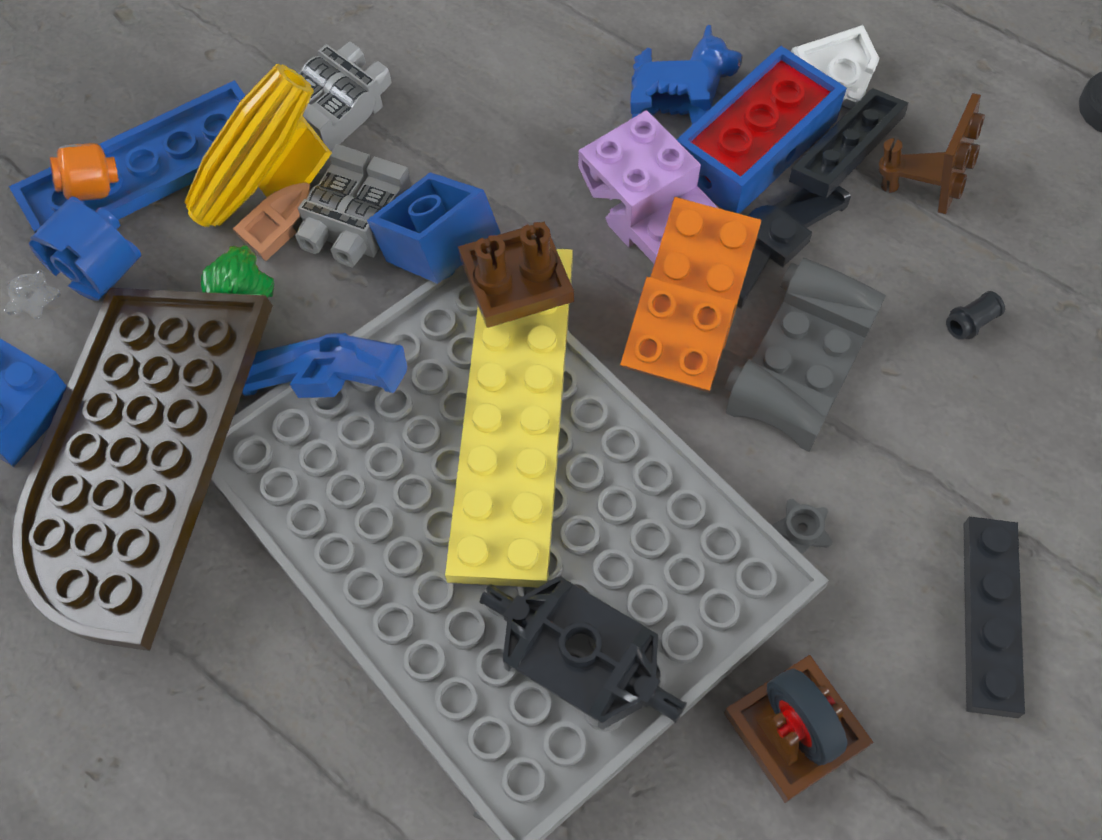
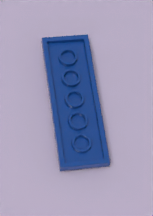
[9,80,246,232]

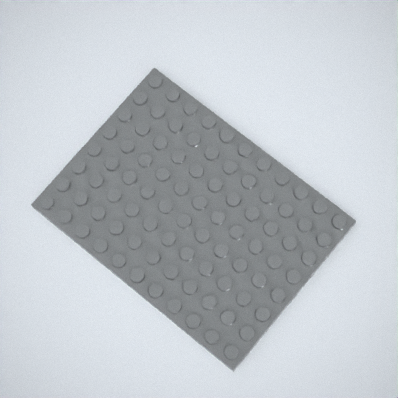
[211,264,829,840]

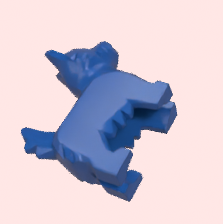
[630,25,743,125]

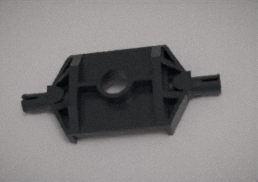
[479,576,687,730]

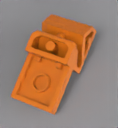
[620,197,762,393]

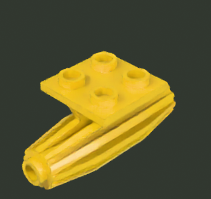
[185,64,332,227]

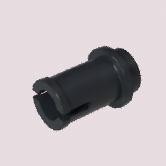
[946,291,1005,340]

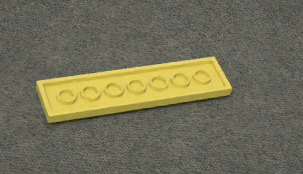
[445,249,573,588]

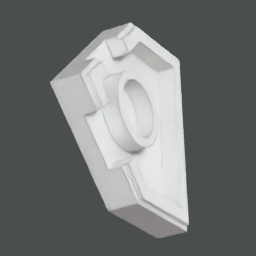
[791,25,880,109]

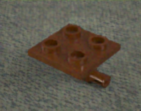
[878,93,985,214]

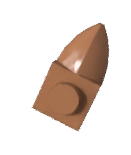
[233,183,310,262]

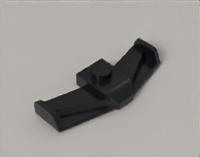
[737,186,851,309]

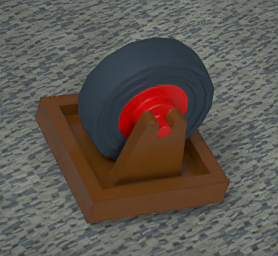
[724,655,874,803]

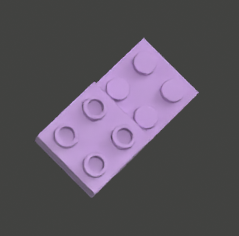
[578,110,718,264]

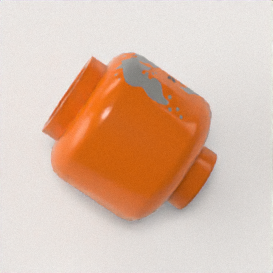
[50,143,118,201]

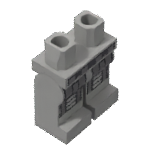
[298,41,392,151]
[295,144,412,268]

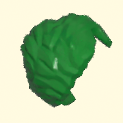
[201,245,275,298]

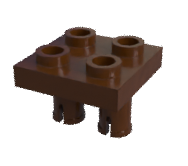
[458,221,575,328]

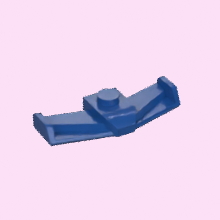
[242,333,407,398]

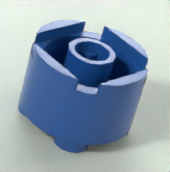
[29,196,142,301]

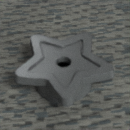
[772,499,833,554]

